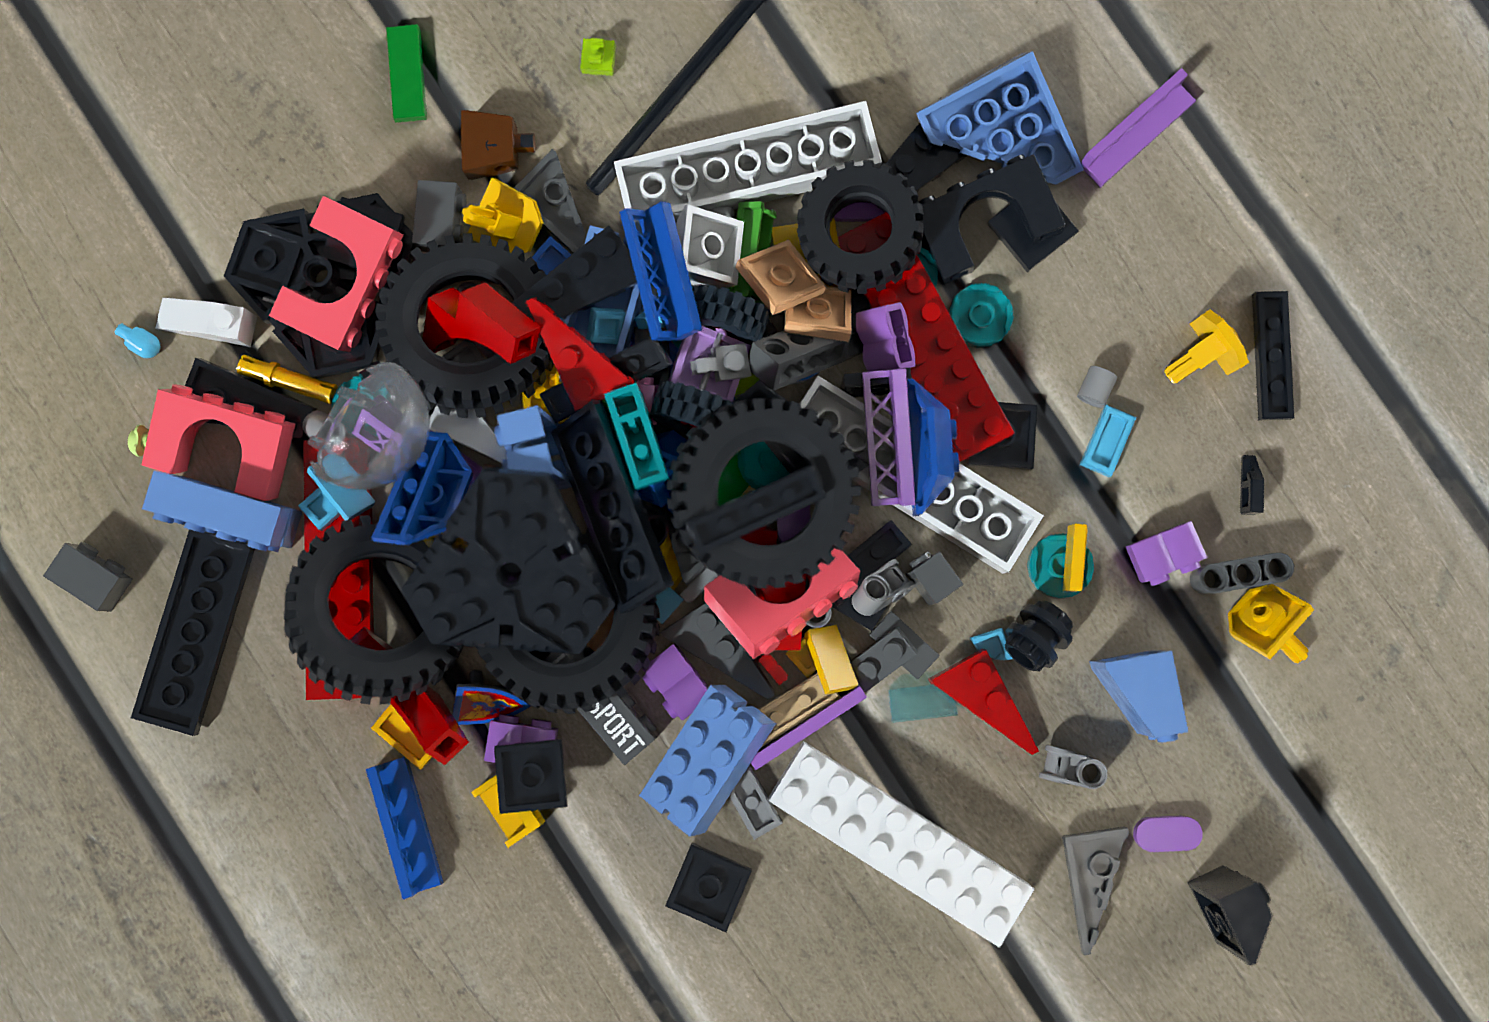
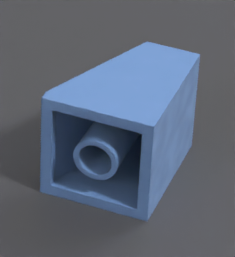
[1090,650,1188,742]

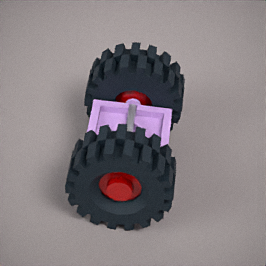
[649,284,770,435]

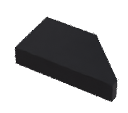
[1240,455,1264,515]

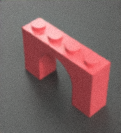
[269,196,403,352]
[141,384,295,501]
[704,516,860,659]

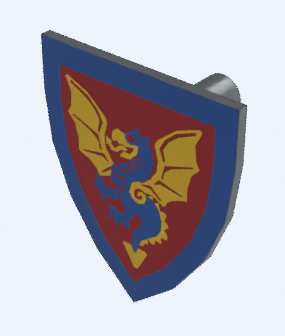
[452,670,531,725]

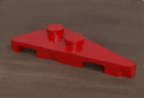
[526,297,635,411]
[928,648,1039,755]

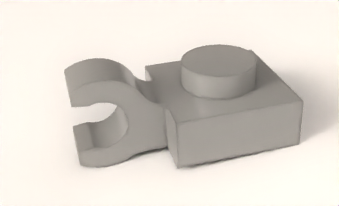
[690,343,751,382]

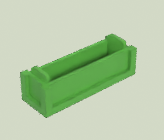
[727,201,777,305]

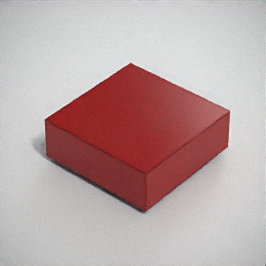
[758,654,788,686]

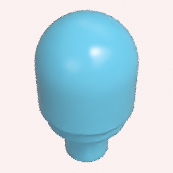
[115,323,161,358]

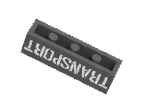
[543,645,657,766]

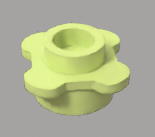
[128,425,149,457]

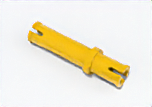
[237,354,338,404]

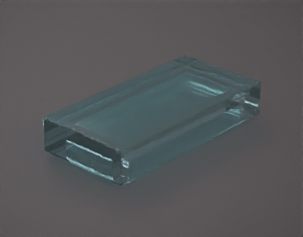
[887,685,958,723]

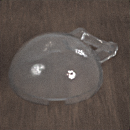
[307,362,430,490]

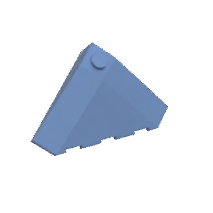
[916,51,1084,185]

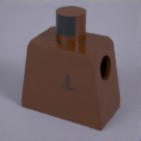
[461,110,536,180]

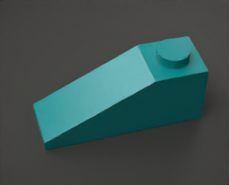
[604,383,669,490]

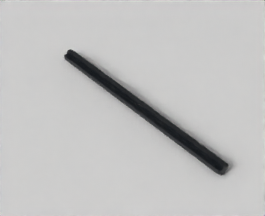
[586,0,765,196]

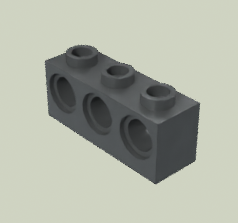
[749,330,851,391]

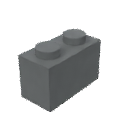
[412,180,467,252]
[43,542,133,612]
[906,551,964,605]

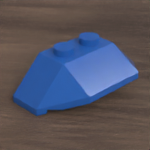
[907,379,959,517]
[372,430,474,545]

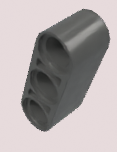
[1190,553,1294,594]

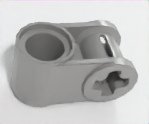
[852,559,916,616]
[1039,745,1108,789]

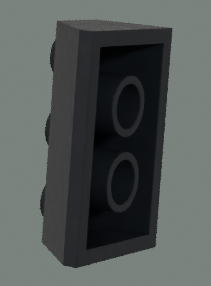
[1188,866,1273,966]

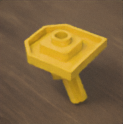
[462,178,543,254]
[1164,309,1249,384]
[1228,584,1314,663]

